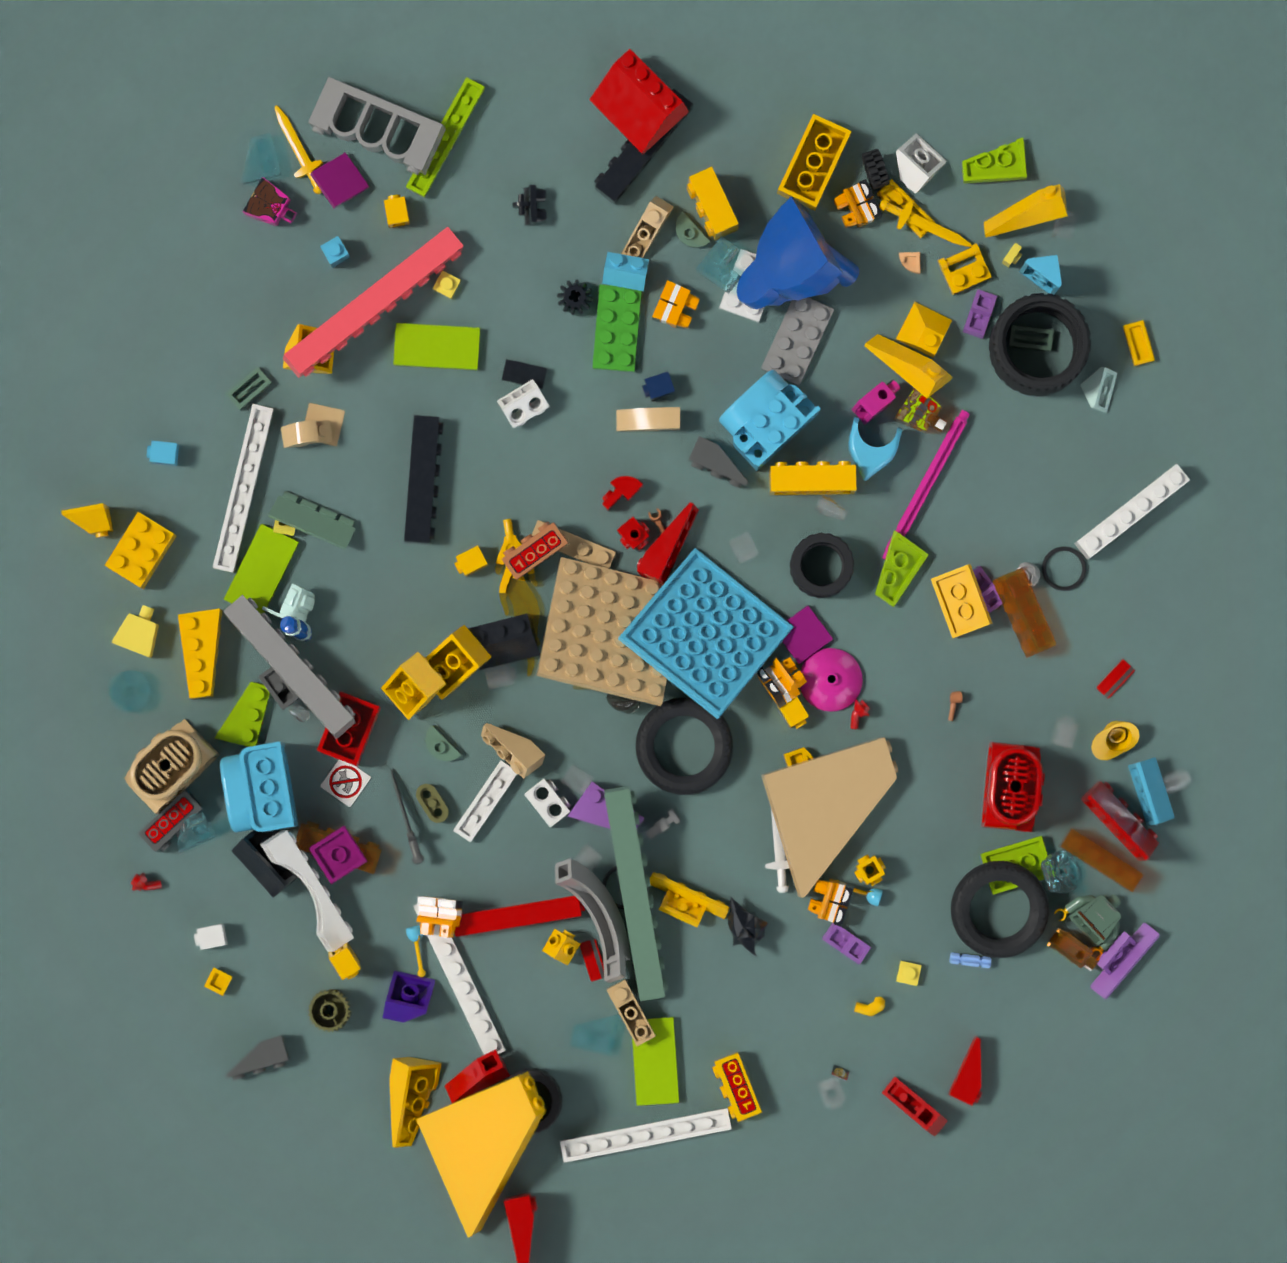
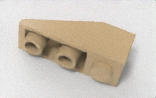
[621,196,674,258]
[481,723,545,779]
[606,979,655,1046]

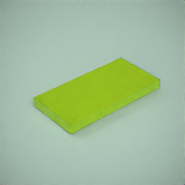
[393,323,480,371]
[223,524,299,614]
[632,1017,679,1106]

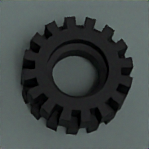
[861,148,890,190]

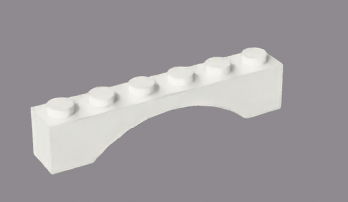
[1074,464,1190,560]
[260,830,354,952]

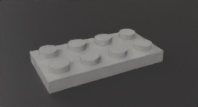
[761,298,834,386]

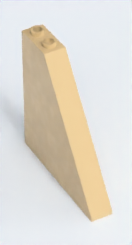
[761,737,898,898]

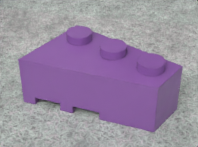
[568,782,644,829]

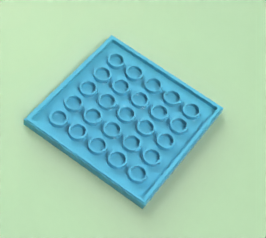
[618,548,794,719]

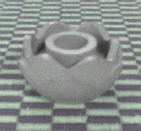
[1016,562,1040,588]

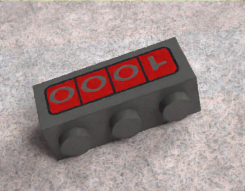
[138,790,204,852]

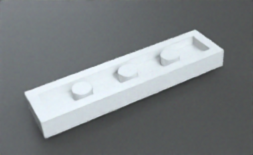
[453,761,517,843]

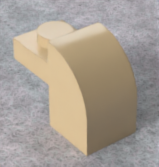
[281,420,333,448]

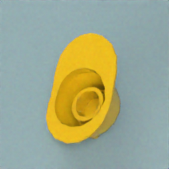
[1091,720,1139,760]

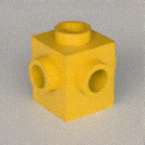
[854,854,886,886]
[542,929,580,966]

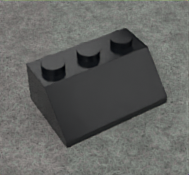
[468,613,541,671]
[231,830,310,898]

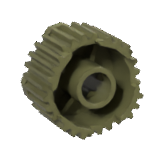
[307,989,352,1032]

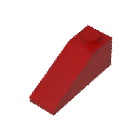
[948,1036,983,1106]
[882,1077,948,1137]

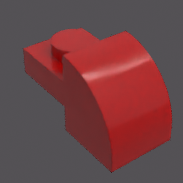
[602,476,643,511]

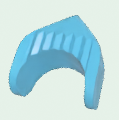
[848,417,903,481]

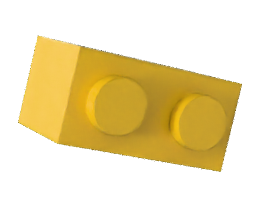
[328,942,361,980]

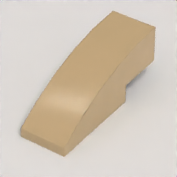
[616,407,680,432]

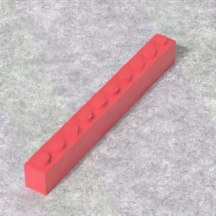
[283,227,464,378]

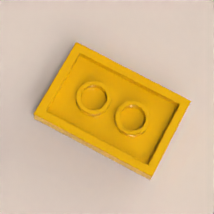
[931,564,993,638]

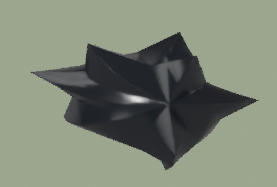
[728,895,768,956]

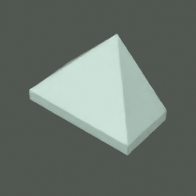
[1080,367,1117,413]

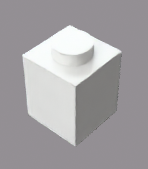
[194,924,228,950]

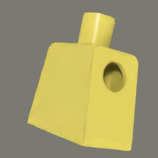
[111,605,159,658]

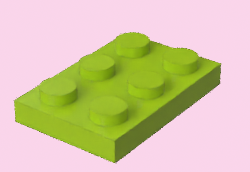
[980,836,1054,895]

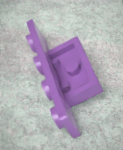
[1090,923,1160,999]

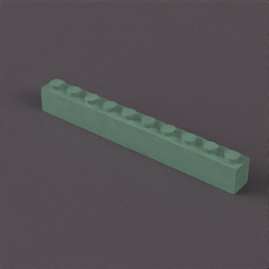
[604,786,668,1001]

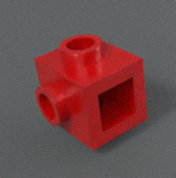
[617,517,650,551]

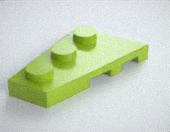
[962,137,1027,184]
[875,531,929,607]
[214,682,270,747]

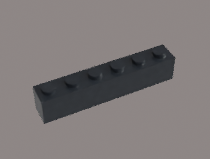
[594,88,693,205]
[404,415,444,545]

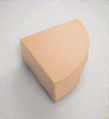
[899,252,921,274]

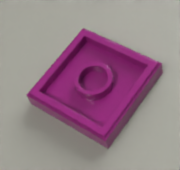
[310,152,369,209]
[782,605,833,664]
[308,825,367,884]

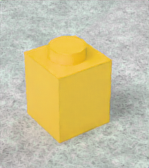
[384,194,410,228]
[454,545,488,577]
[777,697,809,729]

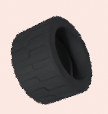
[789,532,855,598]
[506,1068,563,1134]

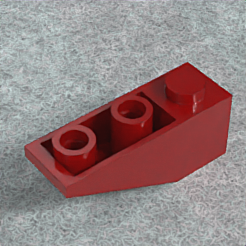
[444,1049,510,1103]

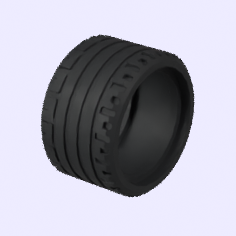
[989,293,1091,396]

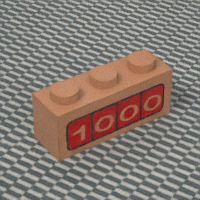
[502,522,569,580]

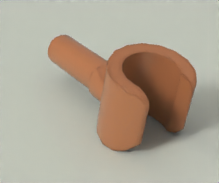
[649,508,665,534]
[948,691,962,721]

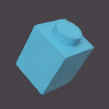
[320,236,350,268]
[147,441,179,466]

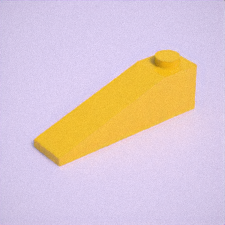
[984,184,1068,238]
[864,334,953,398]
[389,1057,442,1148]

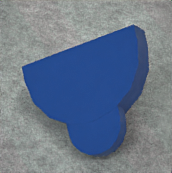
[736,196,859,309]

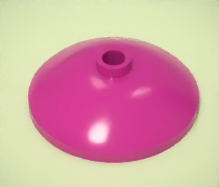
[800,648,863,712]

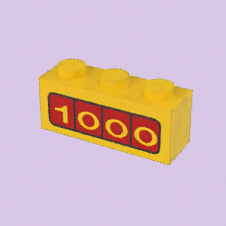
[712,1051,762,1122]

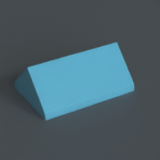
[1019,255,1062,295]
[1128,757,1175,826]

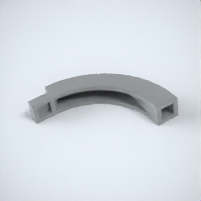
[555,858,631,983]

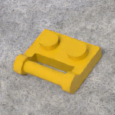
[938,243,992,295]

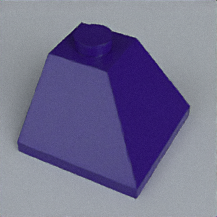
[383,971,435,1023]

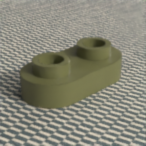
[416,784,449,823]

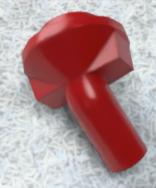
[850,699,870,729]
[130,872,162,892]

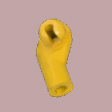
[854,996,885,1016]

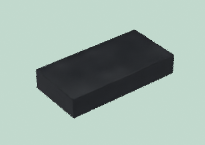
[502,359,547,389]

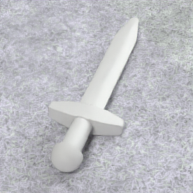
[765,810,789,893]

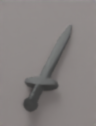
[390,769,424,864]

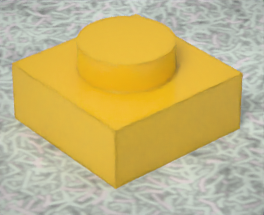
[204,967,233,996]

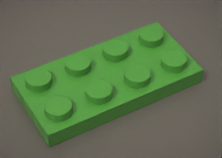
[592,284,641,372]

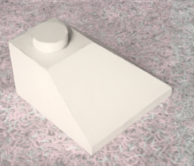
[896,133,947,194]

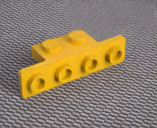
[650,872,730,927]

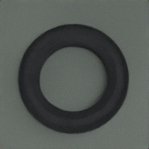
[635,697,733,795]
[951,861,1049,958]

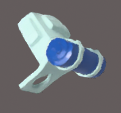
[262,584,315,642]

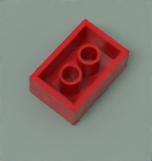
[317,691,381,767]

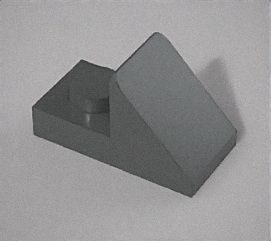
[258,667,299,710]

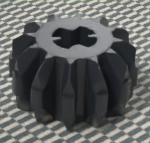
[557,279,593,316]

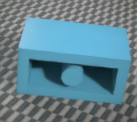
[602,252,649,291]

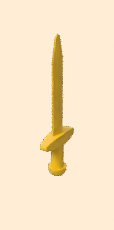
[275,105,323,194]
[879,199,971,247]

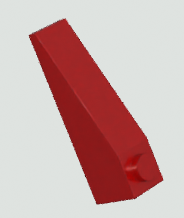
[637,502,699,585]

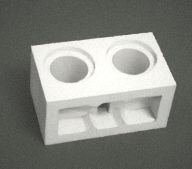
[497,379,550,429]
[524,779,571,828]

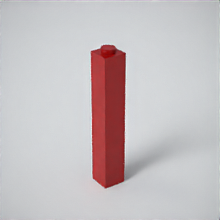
[454,895,585,937]

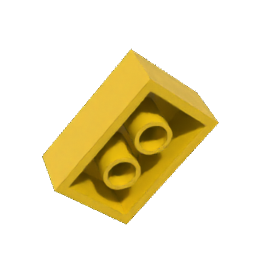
[686,166,739,241]
[104,512,177,590]
[426,625,491,700]
[381,652,446,720]

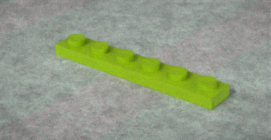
[406,77,485,198]

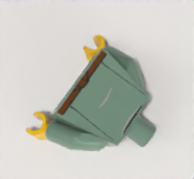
[1054,894,1121,961]

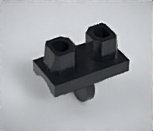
[512,185,547,226]

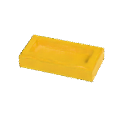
[1122,320,1155,367]

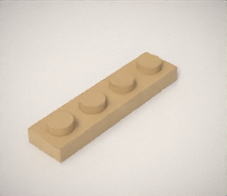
[532,520,616,569]

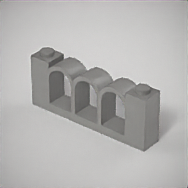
[308,77,446,175]

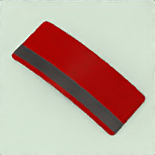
[1096,659,1135,699]
[580,939,604,982]

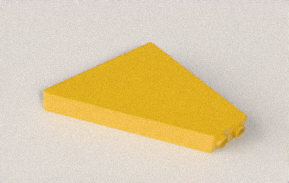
[416,1071,545,1237]

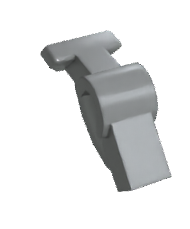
[645,809,681,839]

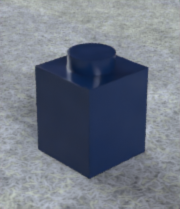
[642,371,675,401]

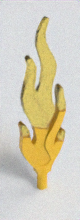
[495,519,541,677]

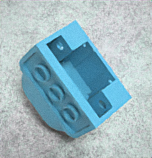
[719,370,821,471]
[220,742,299,832]

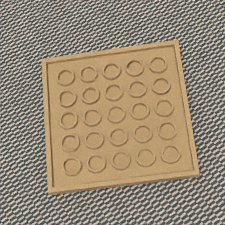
[537,557,667,706]

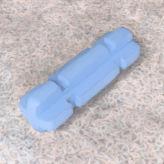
[949,952,992,968]

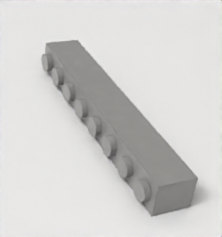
[223,595,356,739]

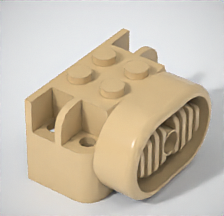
[124,719,220,814]

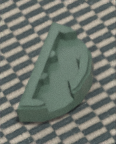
[675,211,710,248]
[425,725,462,761]

